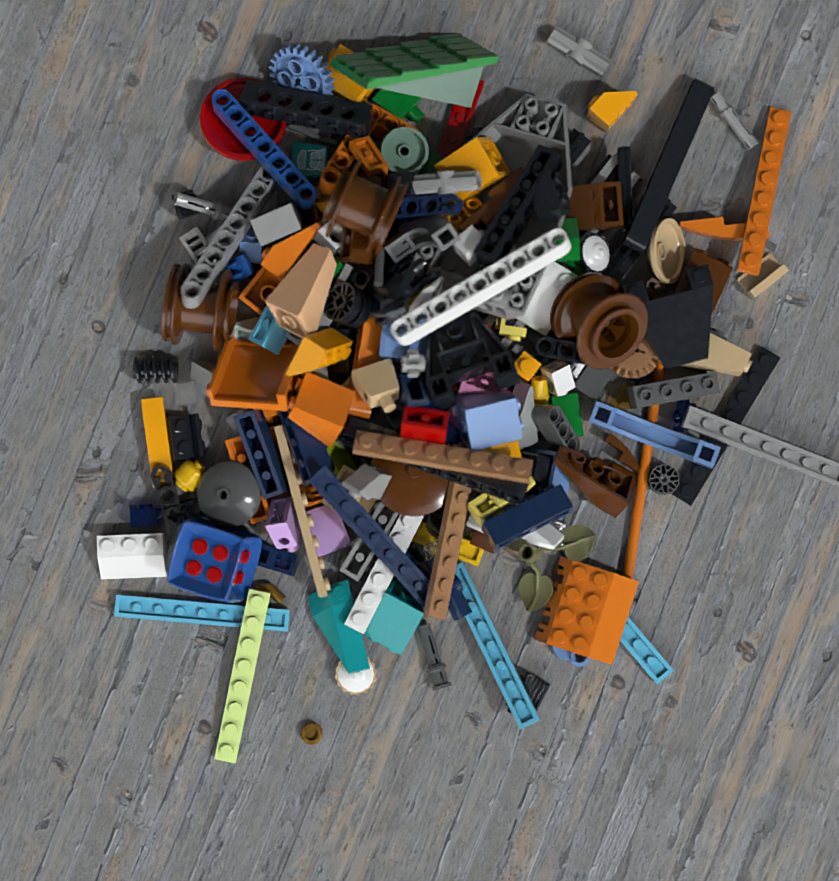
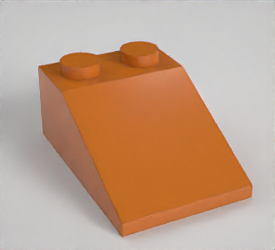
[260,221,324,279]

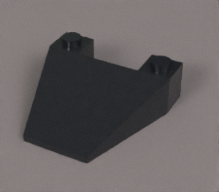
[622,264,714,369]
[426,308,520,410]

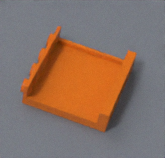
[206,332,300,411]

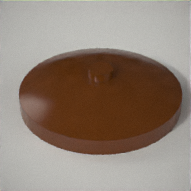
[371,432,450,517]

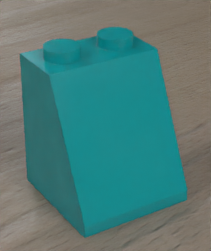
[364,577,424,655]

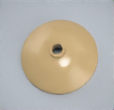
[648,218,686,284]

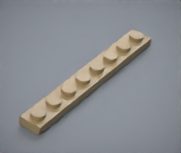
[274,425,331,598]

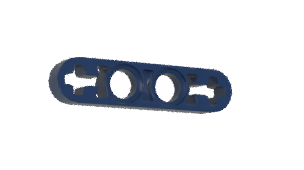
[394,194,464,220]

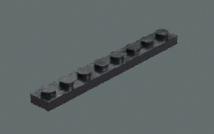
[672,347,781,506]

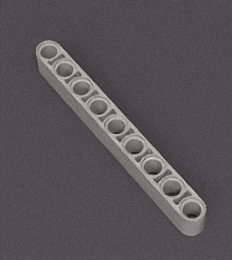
[181,148,289,309]

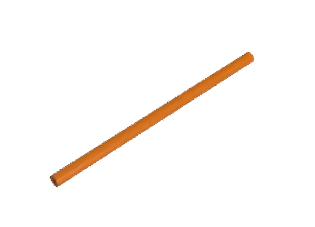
[622,361,665,579]

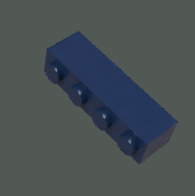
[277,395,336,486]
[234,409,290,499]
[481,484,574,551]

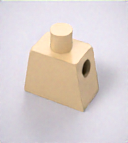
[351,358,399,413]

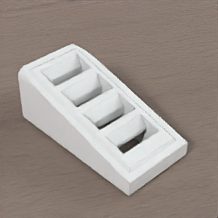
[179,227,218,264]

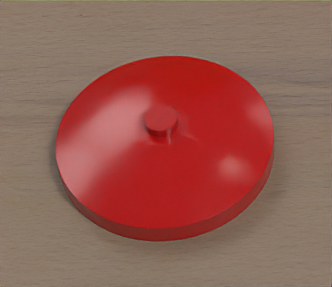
[200,77,287,161]

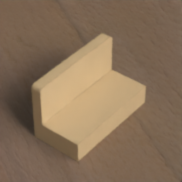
[737,253,789,300]

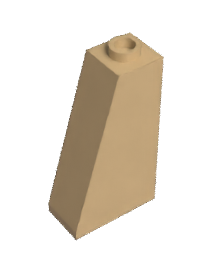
[681,333,753,377]

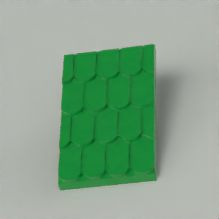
[330,33,499,108]

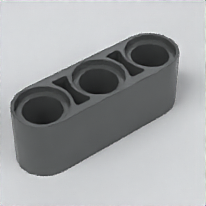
[533,403,580,452]

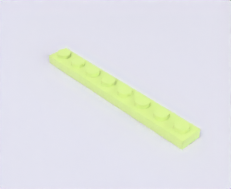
[214,588,271,764]

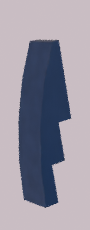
[257,544,300,576]

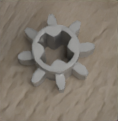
[400,350,425,378]

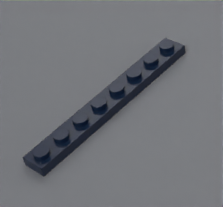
[307,464,430,608]

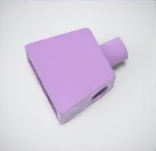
[265,497,301,552]

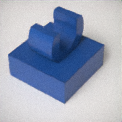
[226,253,255,282]

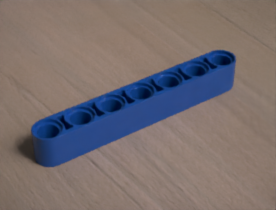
[212,89,316,210]

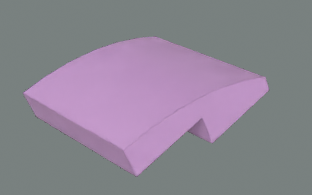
[301,505,352,557]

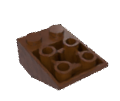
[565,181,624,231]

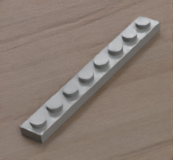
[681,406,839,487]

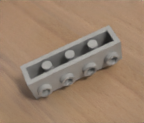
[339,499,400,582]

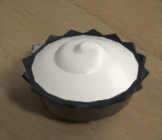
[579,232,612,273]

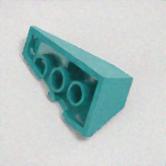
[308,580,370,674]

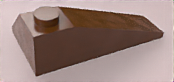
[554,445,637,518]

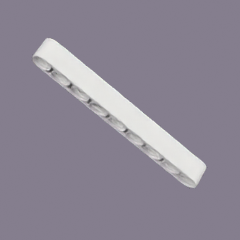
[391,228,571,346]

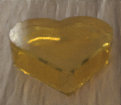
[611,384,632,410]

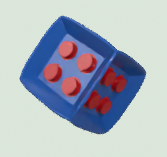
[167,517,262,603]

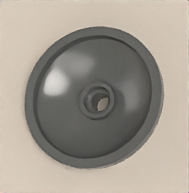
[197,461,261,527]

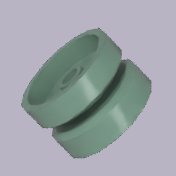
[378,127,429,173]

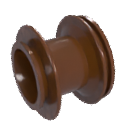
[322,159,409,257]
[162,263,239,352]
[550,272,648,369]

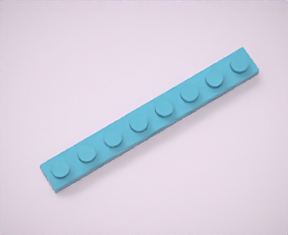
[455,562,541,730]
[114,595,290,632]

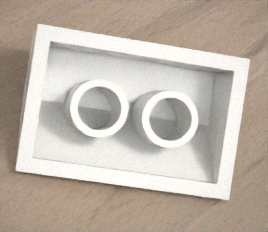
[97,533,167,579]

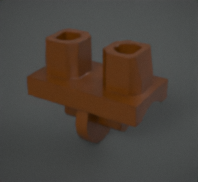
[645,277,673,301]

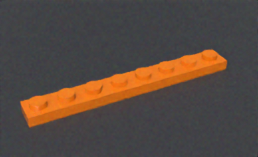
[736,107,791,276]

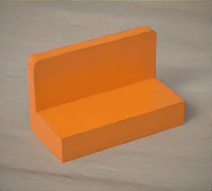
[349,135,388,183]

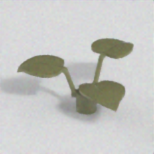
[506,525,596,612]

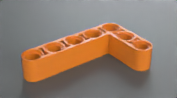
[318,104,419,195]

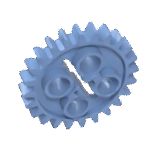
[269,43,335,97]

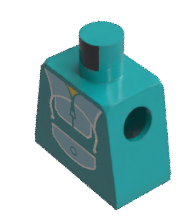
[290,141,341,186]

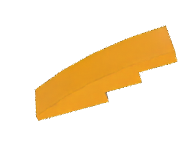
[141,395,175,488]

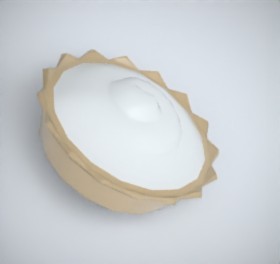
[335,657,377,696]

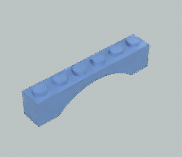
[589,401,721,469]

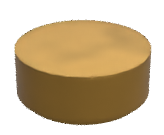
[301,722,323,745]

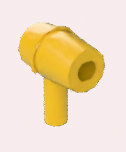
[531,376,550,406]

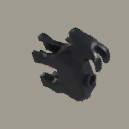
[369,254,439,327]

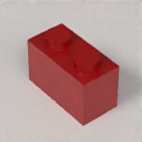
[401,405,449,445]

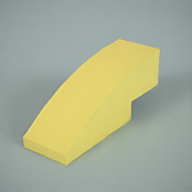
[468,477,536,527]

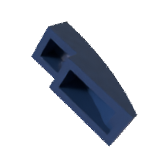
[393,365,430,407]

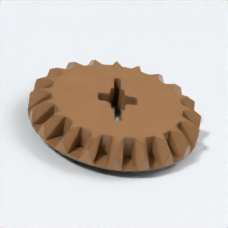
[610,338,659,378]

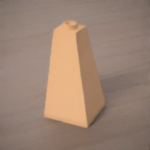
[265,244,337,338]

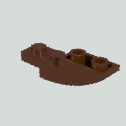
[458,166,524,233]

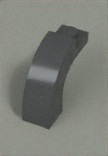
[383,215,460,264]

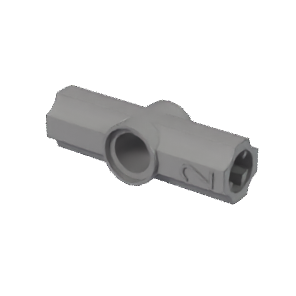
[547,26,612,77]
[413,171,482,194]

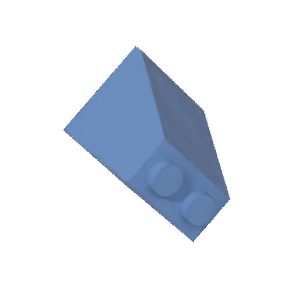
[379,314,427,366]
[454,391,524,450]

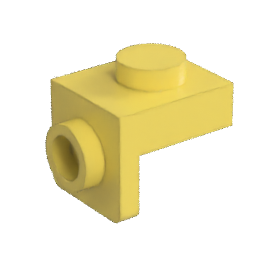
[495,317,527,342]

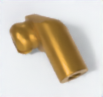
[254,583,286,604]

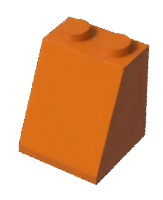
[287,372,355,447]

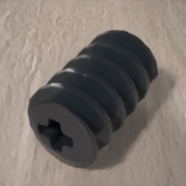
[133,356,179,384]

